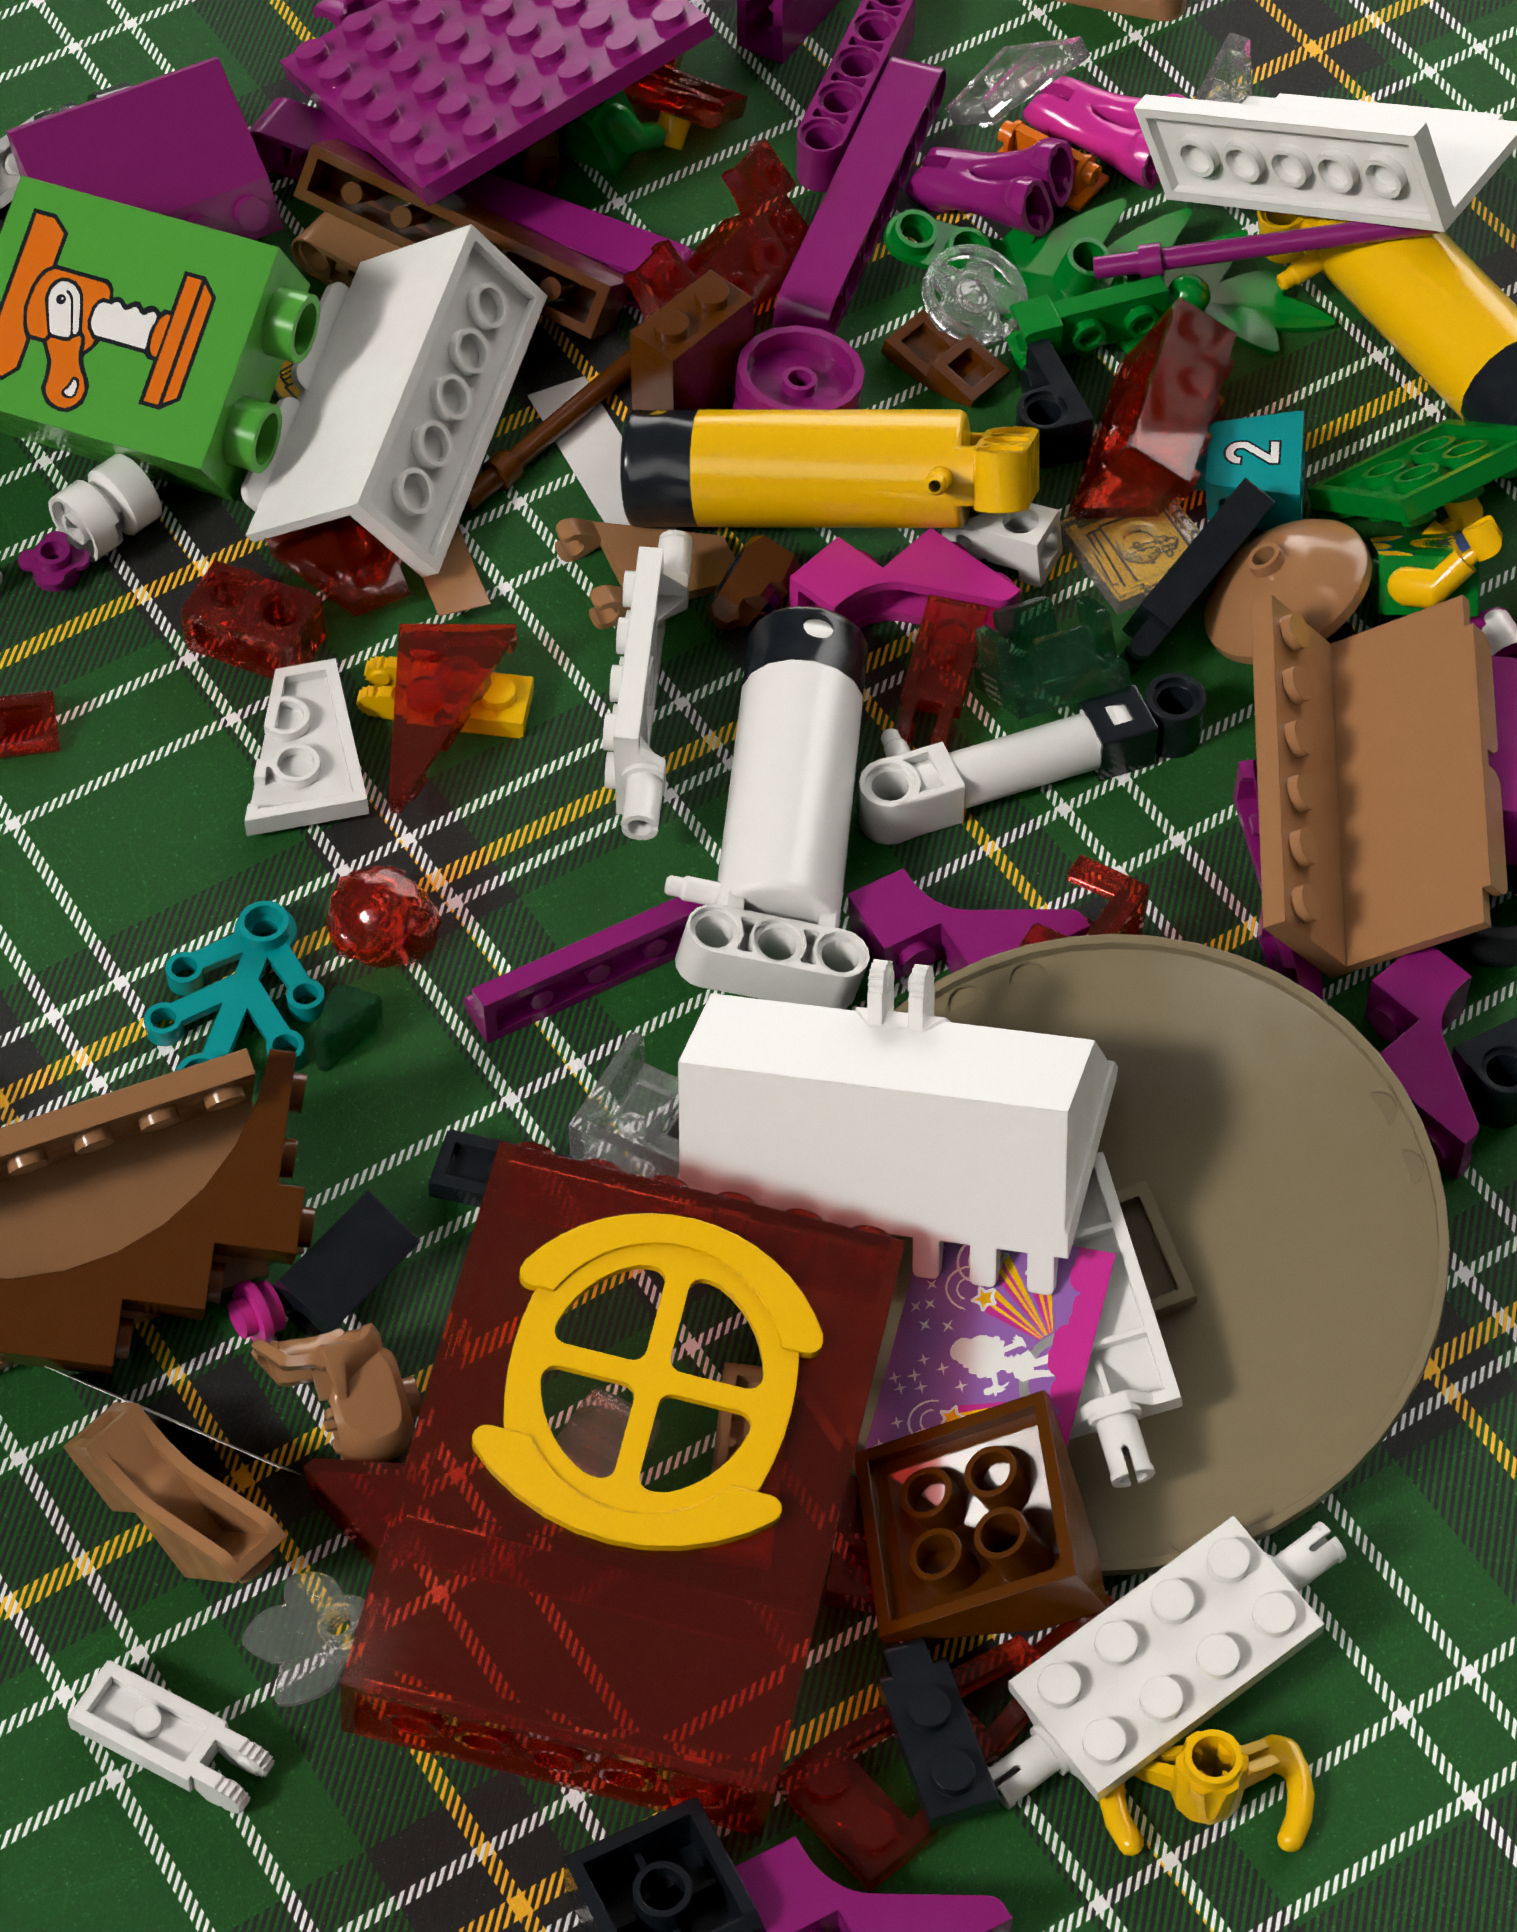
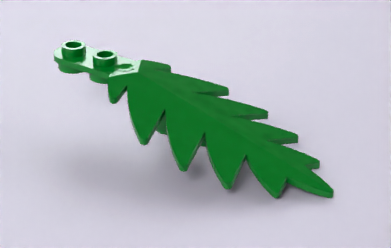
[884,198,1336,371]

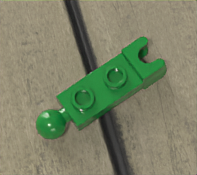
[1007,274,1211,370]

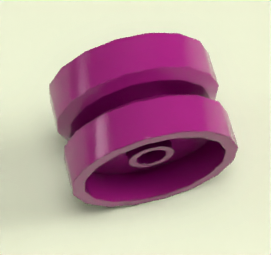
[732,325,865,410]

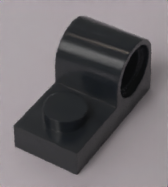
[1015,338,1094,468]
[1451,1017,1517,1129]

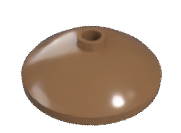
[1203,519,1372,665]

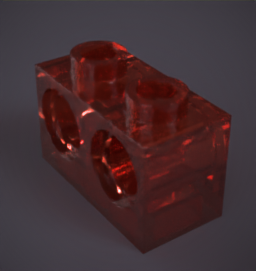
[180,560,327,679]

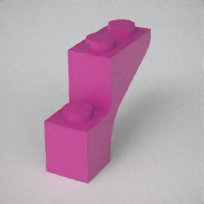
[789,528,1021,639]

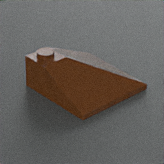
[854,1390,1108,1643]

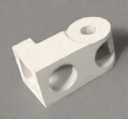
[941,503,1063,587]

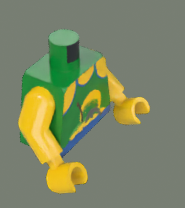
[1366,497,1503,616]

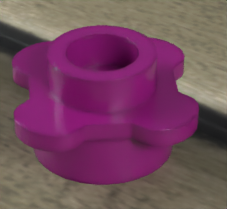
[18,531,90,592]

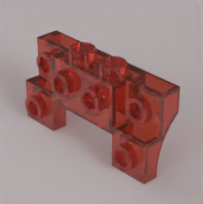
[622,138,809,320]

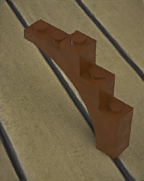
[0,1049,316,1376]

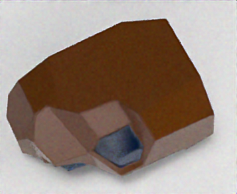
[705,535,801,630]

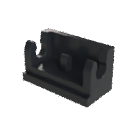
[273,1190,421,1337]

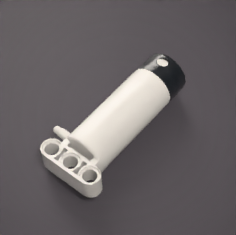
[664,606,870,1009]

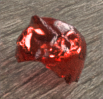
[326,865,442,968]

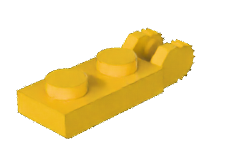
[356,655,534,739]

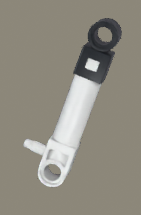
[858,673,1207,845]

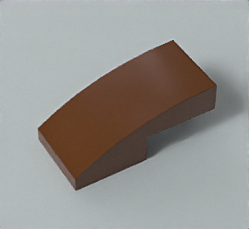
[881,309,1010,408]

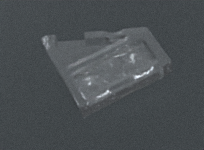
[945,37,1090,127]

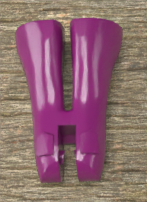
[905,137,1074,237]

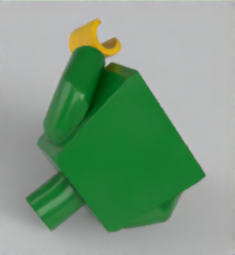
[559,89,691,180]

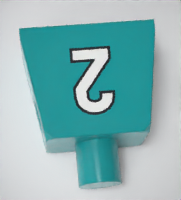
[1172,411,1306,531]

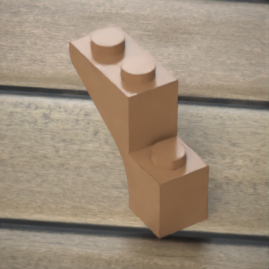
[63,1402,288,1583]

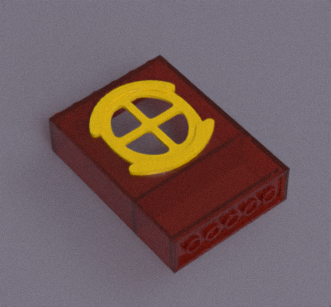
[341,1141,905,1837]

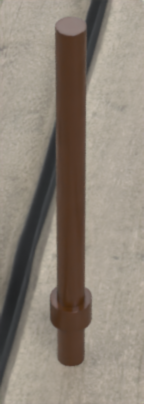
[463,349,631,513]

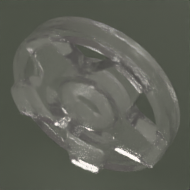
[922,244,1028,346]

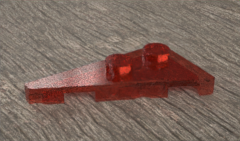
[389,624,518,813]

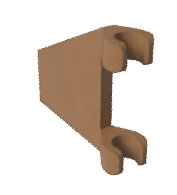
[555,518,735,630]

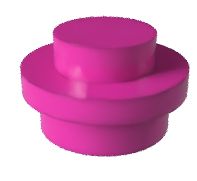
[228,1280,286,1343]

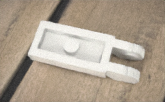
[67,1660,275,1814]

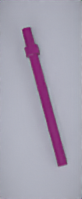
[1093,221,1440,280]

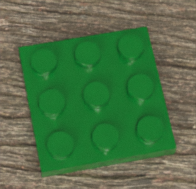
[1306,419,1517,527]

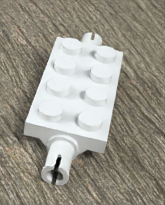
[603,530,693,840]
[1069,1152,1183,1488]
[988,1516,1347,1810]

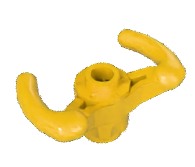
[1099,1729,1315,1856]

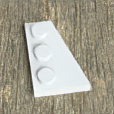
[244,658,369,836]

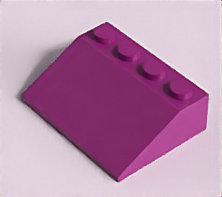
[6,56,284,240]

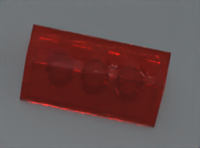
[1068,297,1237,519]

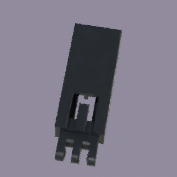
[1115,477,1275,677]

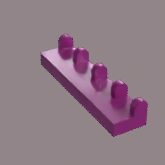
[463,897,703,1044]

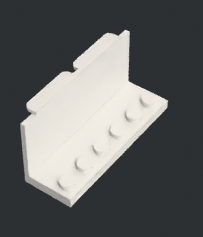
[1134,93,1517,232]
[241,224,547,578]

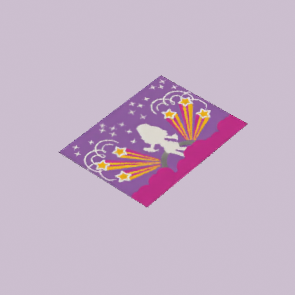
[865,1242,1116,1449]

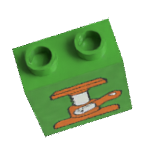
[0,175,320,501]

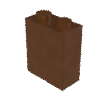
[630,270,754,410]

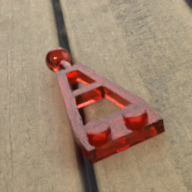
[775,1593,1115,1893]

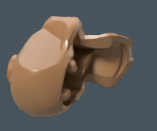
[251,1323,424,1466]

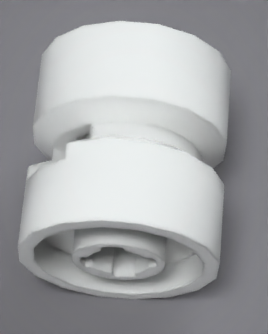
[48,453,162,562]

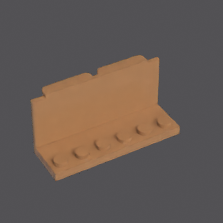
[1251,594,1508,978]
[0,1048,304,1370]

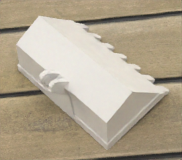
[676,959,1118,1295]

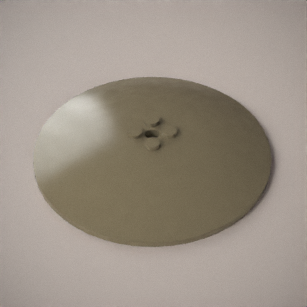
[768,934,1450,1576]

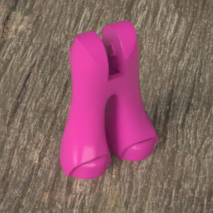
[1023,73,1188,190]

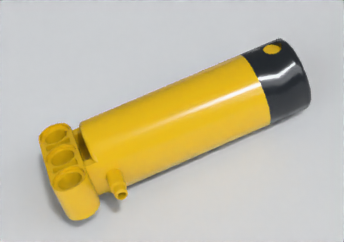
[1257,210,1517,426]
[620,409,1039,528]

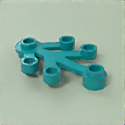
[144,901,326,1072]

